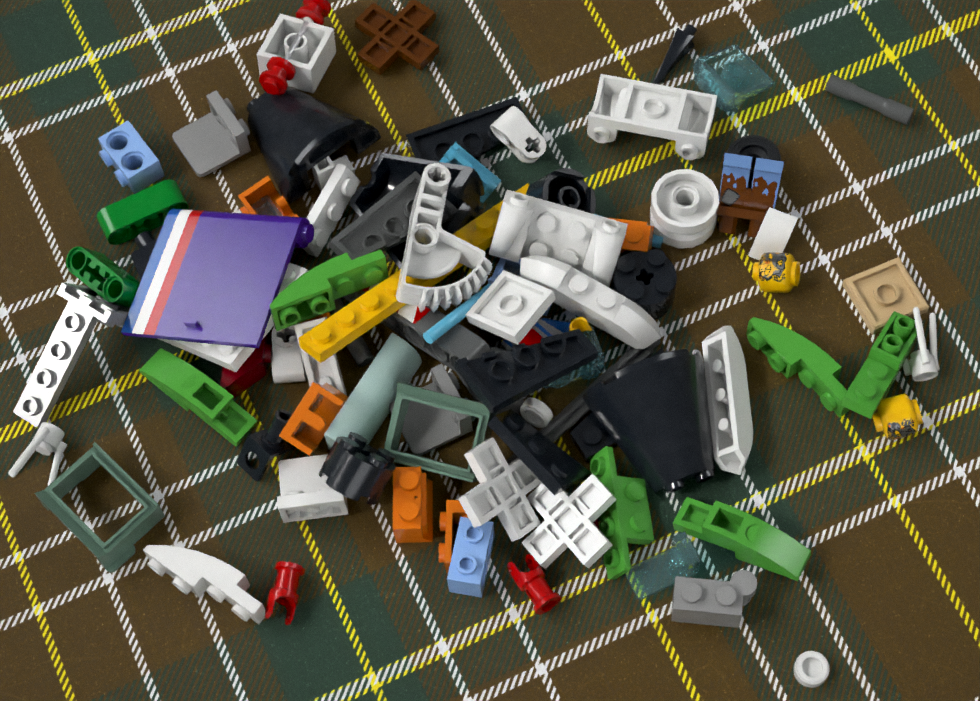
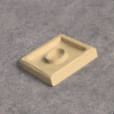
[842,257,929,335]

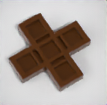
[355,0,439,75]

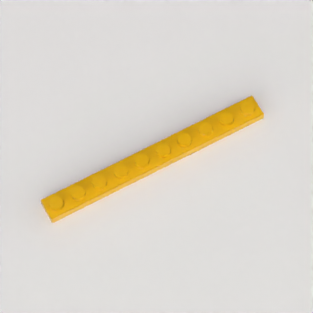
[298,183,530,363]

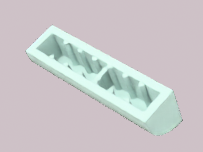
[324,333,422,450]

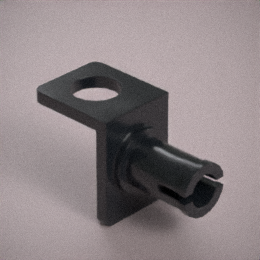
[237,409,296,482]

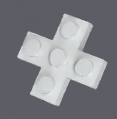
[458,437,542,541]
[522,474,617,569]

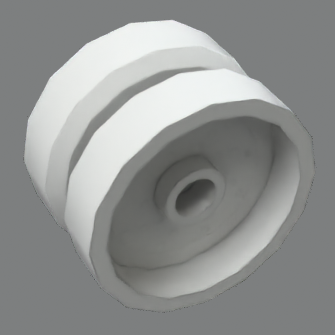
[650,169,719,248]

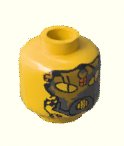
[753,252,801,293]
[872,394,923,440]

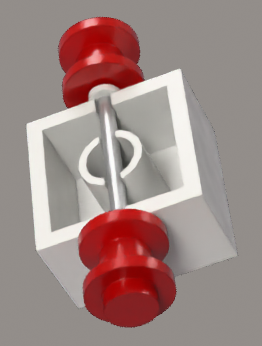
[257,0,336,95]

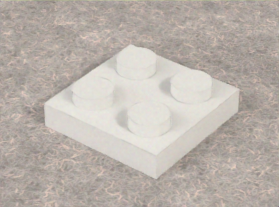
[465,270,556,344]

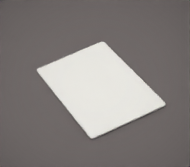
[748,207,797,261]

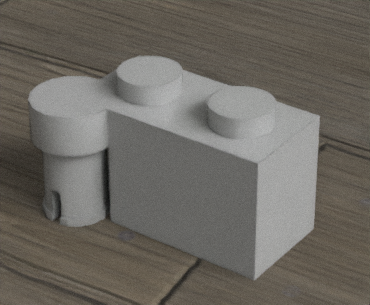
[671,570,758,628]

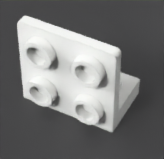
[277,454,348,523]

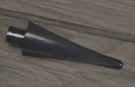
[652,24,697,84]

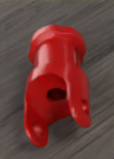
[507,554,561,615]
[265,561,305,626]

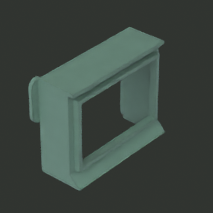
[384,382,496,483]
[34,442,165,573]

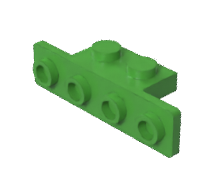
[590,446,654,580]

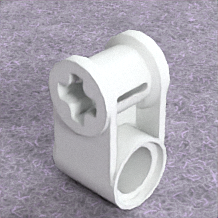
[490,106,546,164]
[271,325,307,384]

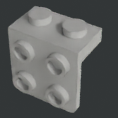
[172,90,251,177]
[389,363,473,456]

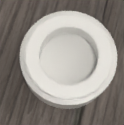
[520,397,553,428]
[794,651,830,688]

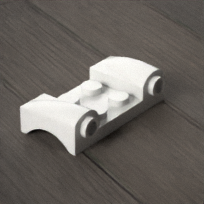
[587,74,718,160]
[489,190,628,287]

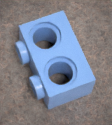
[98,121,165,194]
[447,516,495,598]

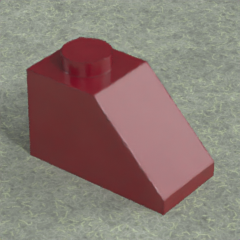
[220,335,273,399]

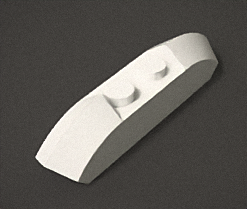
[520,255,661,349]
[702,326,753,475]

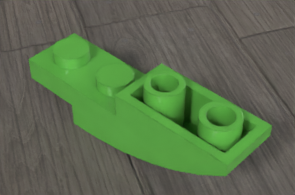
[269,249,389,331]
[841,311,917,419]
[746,317,850,418]
[139,348,258,447]
[673,497,811,581]

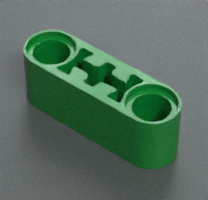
[96,179,189,245]
[66,246,140,308]

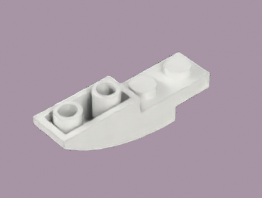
[143,545,265,624]

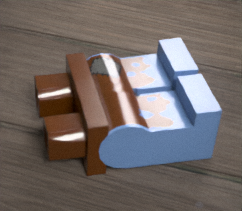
[717,153,784,238]

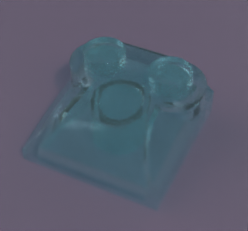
[693,44,775,112]

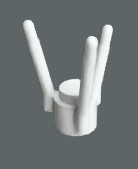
[903,307,940,381]
[8,422,67,486]

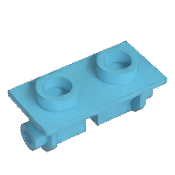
[439,142,502,203]

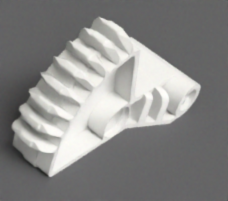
[396,163,492,313]

